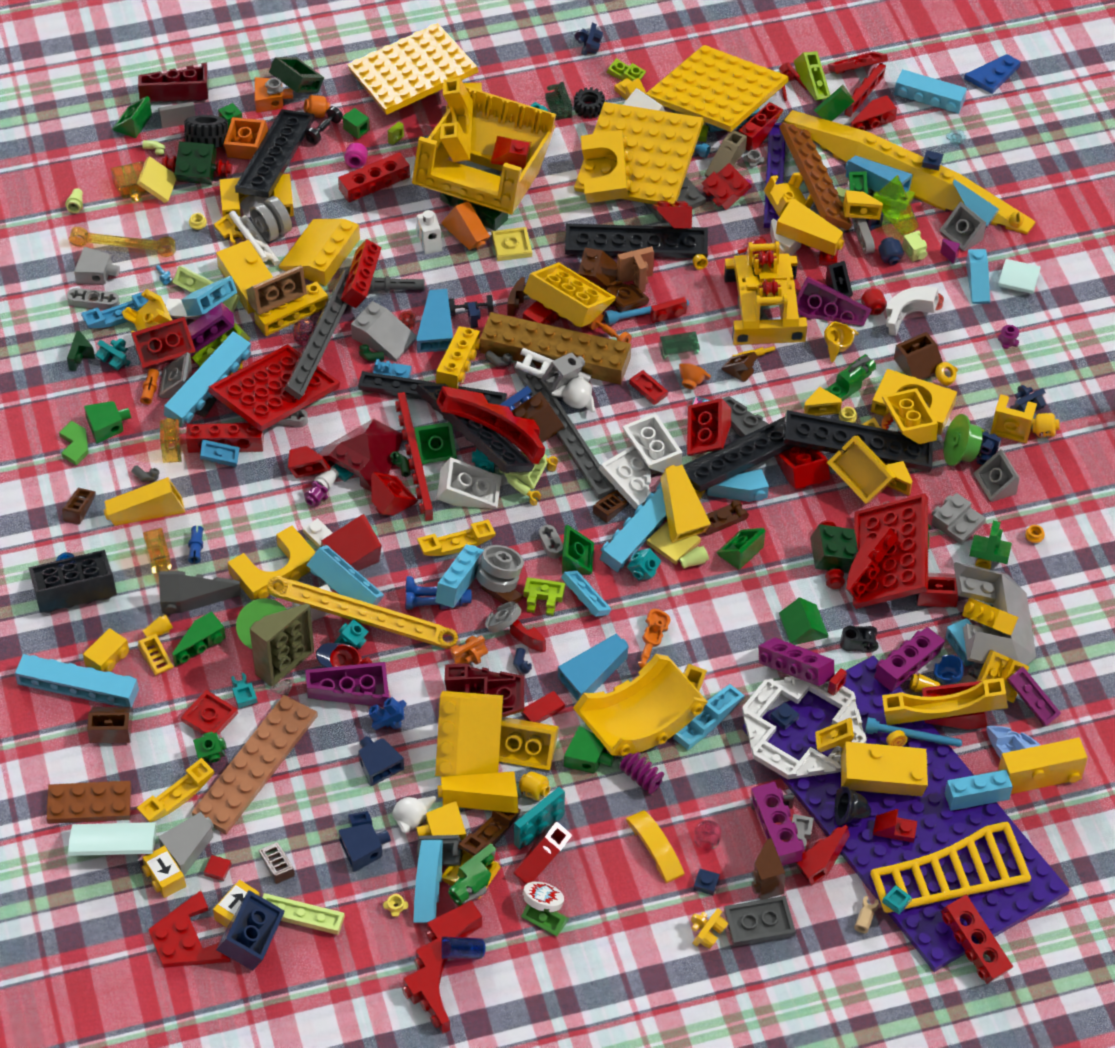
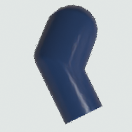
[513,648,532,674]

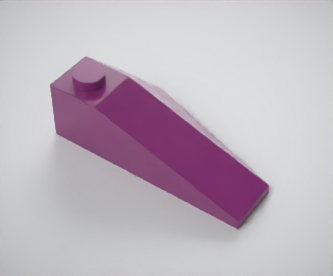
[796,276,872,326]

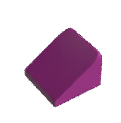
[940,239,960,264]

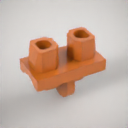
[450,635,488,665]

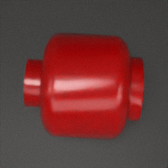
[861,288,887,315]

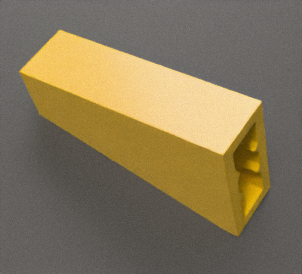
[776,198,844,256]
[660,465,711,543]
[104,477,185,526]
[437,771,518,813]

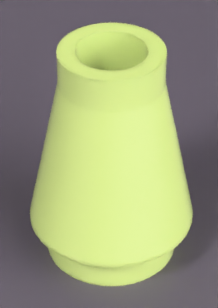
[65,188,83,213]
[679,546,709,569]

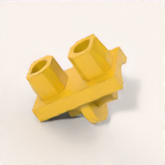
[691,908,728,949]

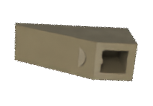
[705,130,747,177]

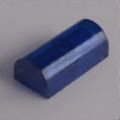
[442,937,486,960]

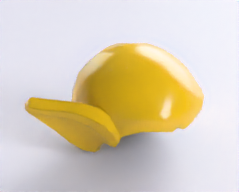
[824,321,859,362]

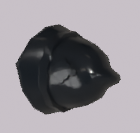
[834,786,871,826]

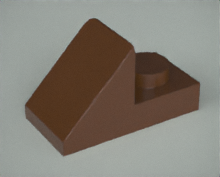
[721,352,758,382]

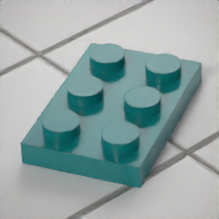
[514,787,565,850]

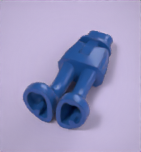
[405,576,472,610]

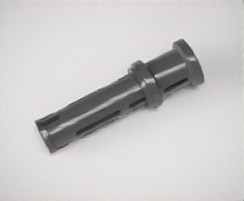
[370,276,425,292]

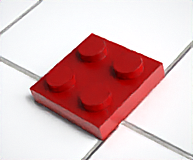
[181,690,238,735]

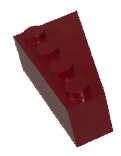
[138,62,209,102]

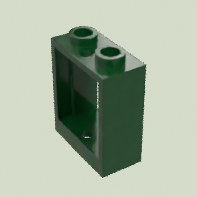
[269,57,324,93]

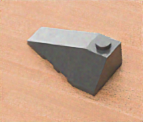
[159,571,241,614]

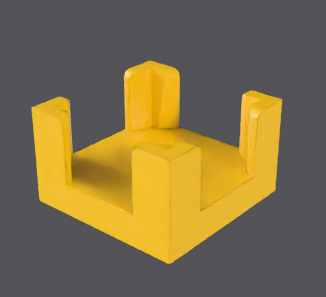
[764,172,814,217]
[122,289,172,333]
[990,394,1037,444]

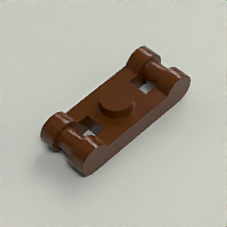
[705,500,749,535]

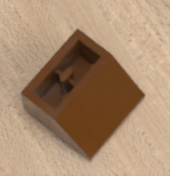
[894,332,945,380]
[87,707,133,743]

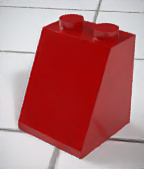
[321,514,382,571]

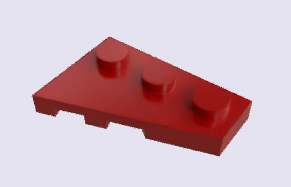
[828,51,888,74]

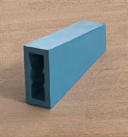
[845,155,913,200]
[417,289,453,353]
[558,633,629,701]

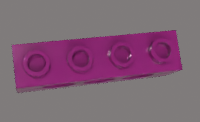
[874,627,945,692]
[758,637,835,686]
[751,782,805,866]

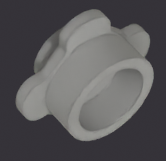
[265,78,284,95]
[743,150,764,167]

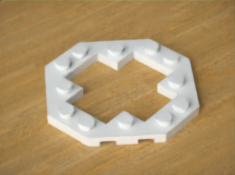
[742,676,867,779]

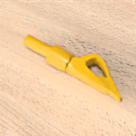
[732,346,775,357]

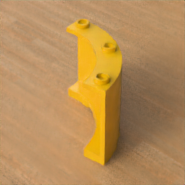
[573,654,708,756]

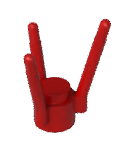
[779,62,807,101]

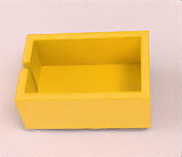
[827,436,897,504]

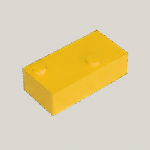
[216,240,273,314]
[998,737,1088,794]
[841,742,928,796]

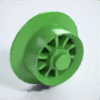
[943,414,982,466]
[236,598,287,649]

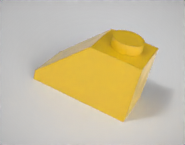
[843,190,883,220]

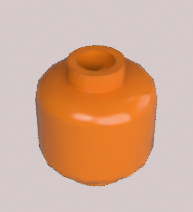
[304,95,330,118]

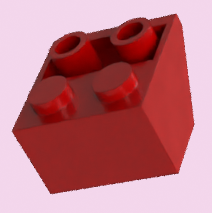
[653,201,692,228]
[917,573,959,608]

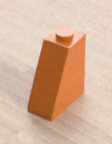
[441,201,490,250]

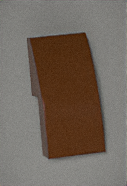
[507,277,528,316]

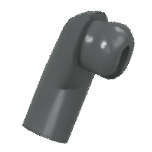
[485,350,513,367]
[131,465,160,482]

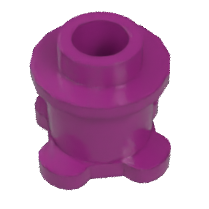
[998,325,1019,349]
[304,481,328,507]

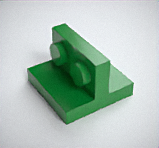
[969,521,1012,564]

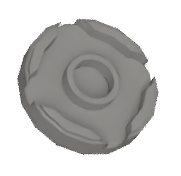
[485,602,521,633]

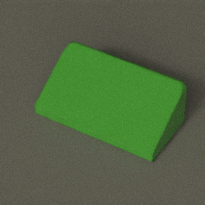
[521,904,569,936]

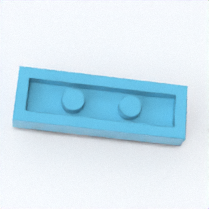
[561,571,612,617]

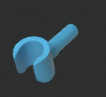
[156,265,172,285]

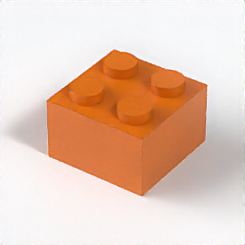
[224,117,268,160]

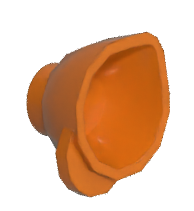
[679,363,711,390]

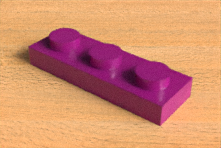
[1006,667,1061,727]

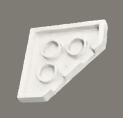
[598,445,651,510]

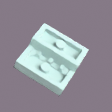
[998,259,1041,294]

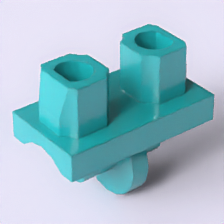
[95,338,131,371]

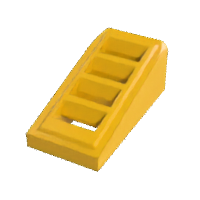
[138,634,173,676]

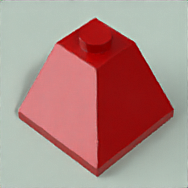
[491,136,532,169]
[371,472,418,516]

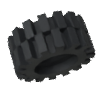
[574,87,605,119]

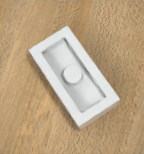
[303,518,332,548]

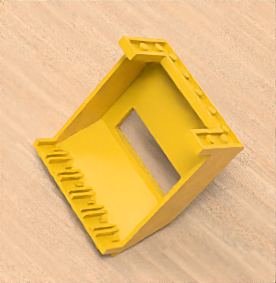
[412,86,556,215]

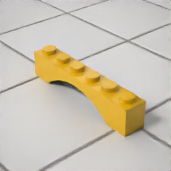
[882,678,1008,725]

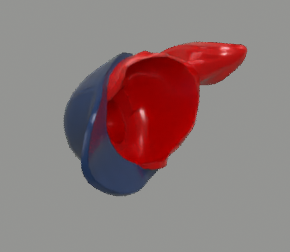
[316,643,372,668]

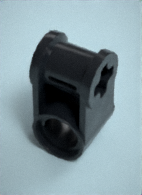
[840,625,879,652]

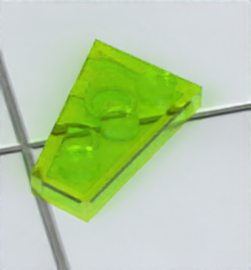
[873,175,919,237]

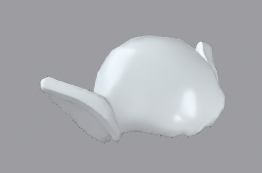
[552,378,595,413]
[392,796,436,833]

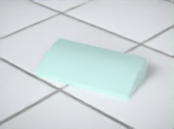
[68,822,157,856]

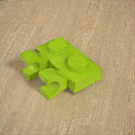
[524,577,566,616]

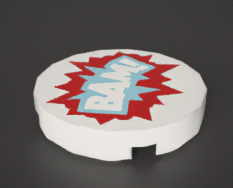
[522,882,564,912]

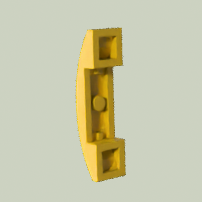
[417,519,496,556]
[137,758,215,822]
[626,810,685,883]

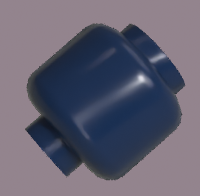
[878,237,904,265]

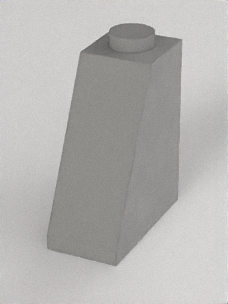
[158,812,214,875]

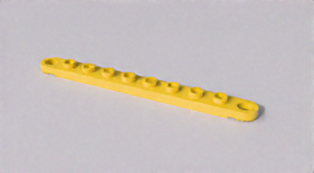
[267,576,458,649]

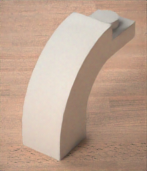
[886,286,939,336]

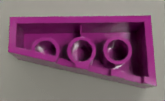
[305,662,389,708]

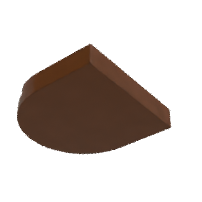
[607,281,649,312]

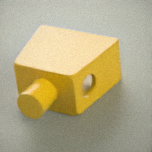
[416,801,466,841]

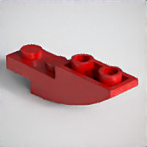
[846,525,898,600]

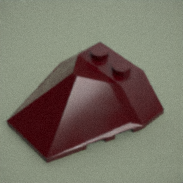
[319,419,403,492]
[444,663,525,718]

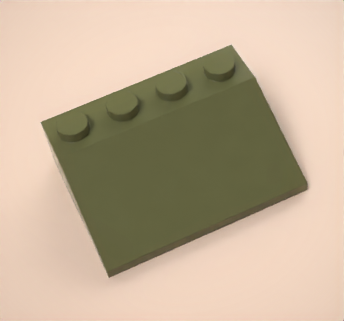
[250,604,314,687]

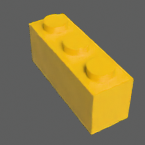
[962,597,1018,635]

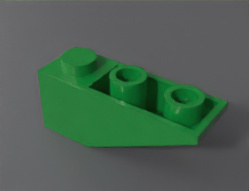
[172,611,226,667]

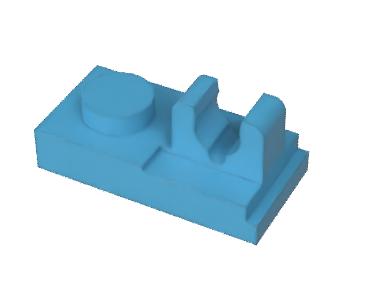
[373,359,412,378]
[200,440,239,467]

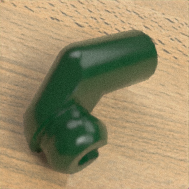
[390,451,411,477]

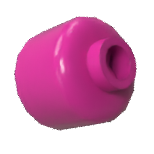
[344,143,368,169]

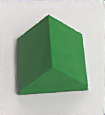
[814,85,855,121]
[112,96,152,138]
[414,422,457,464]
[562,525,594,575]
[716,528,766,570]
[779,597,829,645]

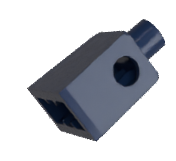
[358,736,404,786]
[338,824,391,872]

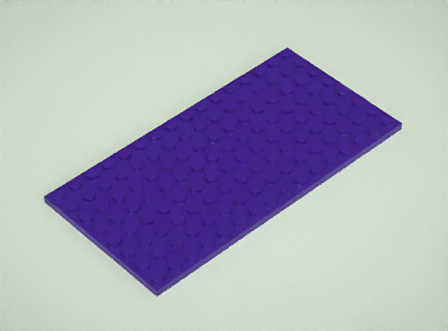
[743,655,1070,972]

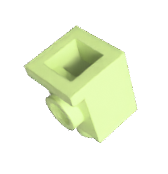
[902,230,928,262]

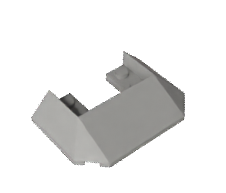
[954,562,1037,665]

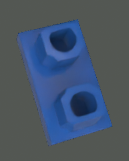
[369,697,407,730]

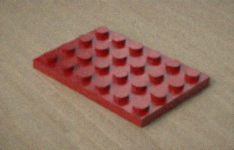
[208,344,340,431]
[853,493,928,609]

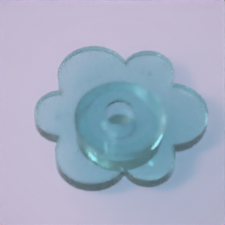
[946,130,966,144]

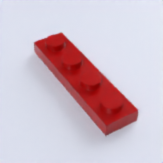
[844,63,886,117]

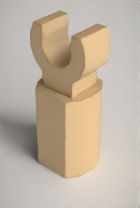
[854,896,879,934]

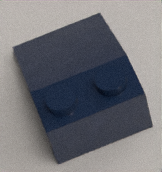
[216,890,285,971]

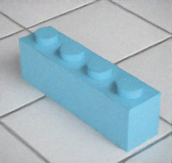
[894,69,967,114]
[435,544,484,608]
[306,545,384,606]

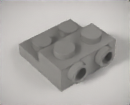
[932,493,986,545]

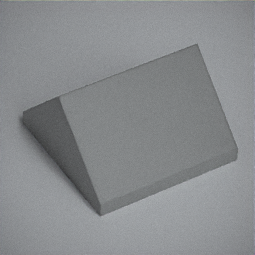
[158,102,196,128]
[939,202,986,251]
[159,352,192,398]
[974,449,1020,502]

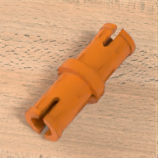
[140,369,159,405]

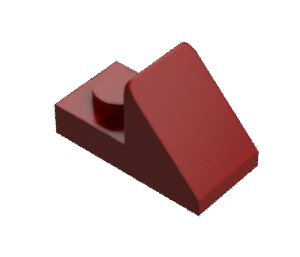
[873,809,917,843]

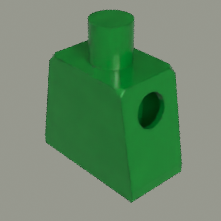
[84,401,131,444]
[564,726,615,773]

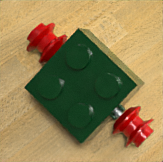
[161,141,233,185]
[810,520,858,589]

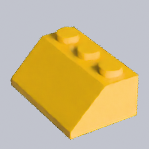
[882,388,938,444]
[499,717,559,770]

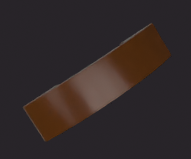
[458,808,521,856]

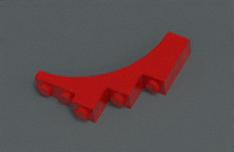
[436,386,545,464]
[402,900,482,1034]

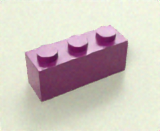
[188,302,234,355]

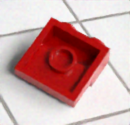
[701,163,752,210]

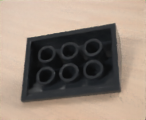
[28,550,117,613]

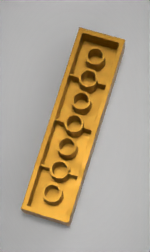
[480,312,631,385]

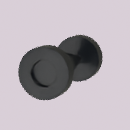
[305,106,343,145]
[448,295,493,316]

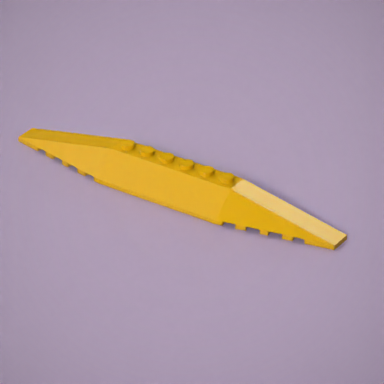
[784,110,1036,235]

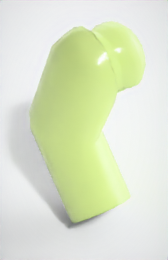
[142,140,165,155]

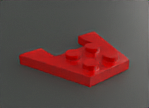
[148,890,231,968]

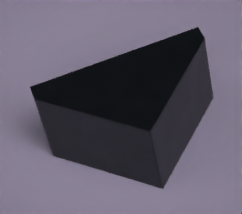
[825,261,853,297]

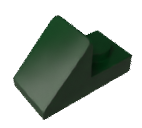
[67,331,95,371]

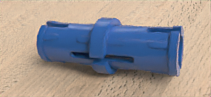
[188,525,204,564]

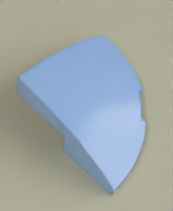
[986,726,1040,759]

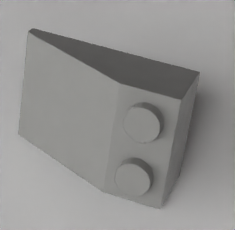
[351,301,417,362]

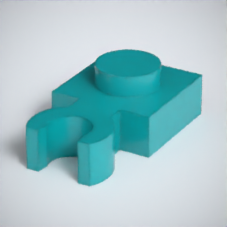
[231,673,258,708]

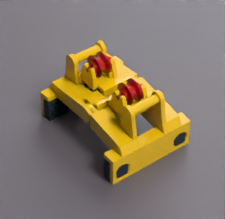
[724,241,807,345]

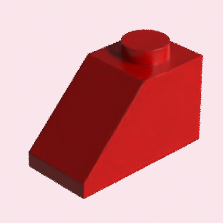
[288,446,331,479]

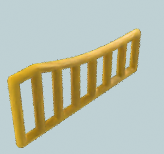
[870,822,1031,913]

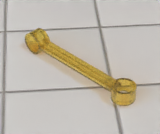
[69,227,176,257]

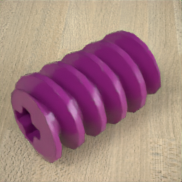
[619,752,664,794]

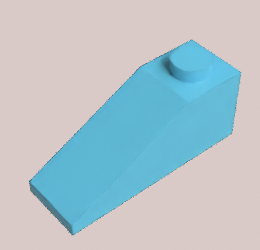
[953,179,999,227]
[966,249,990,304]
[181,276,238,316]
[707,469,769,502]

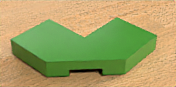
[59,421,89,466]

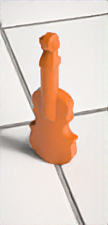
[638,609,671,669]

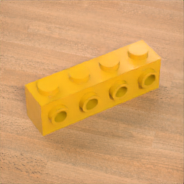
[254,281,328,336]
[436,326,480,389]

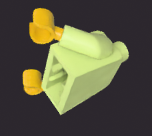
[499,451,558,506]

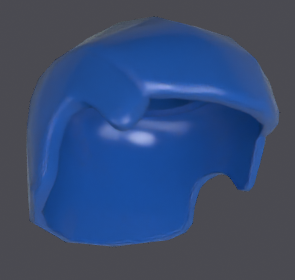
[933,655,964,685]

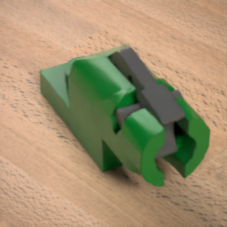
[825,354,876,401]
[448,843,496,906]

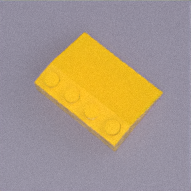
[279,219,360,286]
[523,262,616,327]
[435,691,503,777]

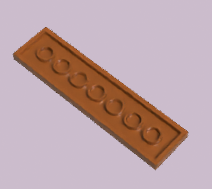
[779,122,853,230]

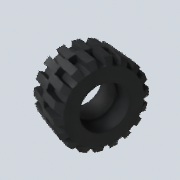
[184,115,228,148]

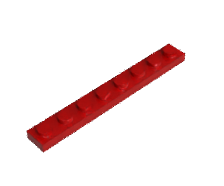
[395,392,433,521]

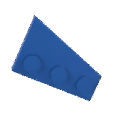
[964,54,1021,94]
[500,386,534,411]

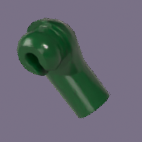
[359,344,384,362]

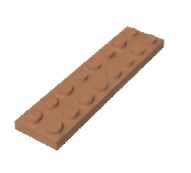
[192,695,318,835]

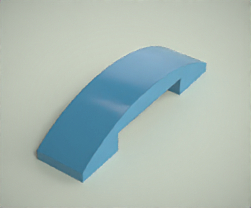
[81,291,149,328]

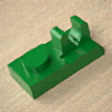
[849,171,868,194]

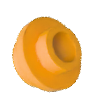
[1025,525,1045,543]

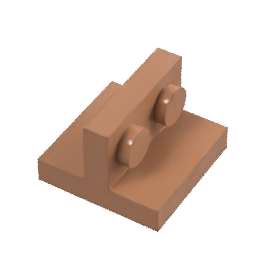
[617,246,654,292]

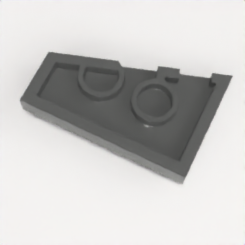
[723,396,772,437]

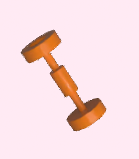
[587,314,632,343]

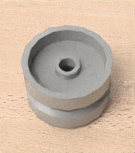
[250,196,292,242]
[476,545,524,593]

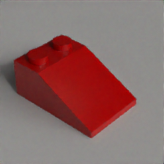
[131,317,196,370]
[687,398,731,456]
[774,446,830,489]
[922,681,988,730]

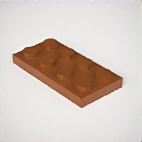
[47,780,131,824]

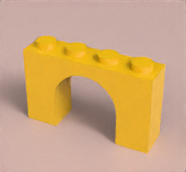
[440,78,473,162]
[581,130,632,203]
[220,174,294,217]
[871,369,957,435]
[227,525,315,600]

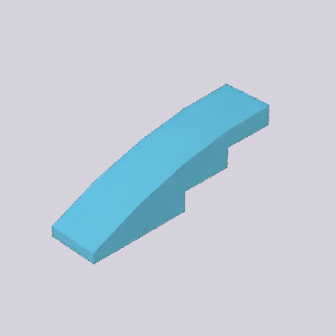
[673,684,745,750]
[413,840,443,923]

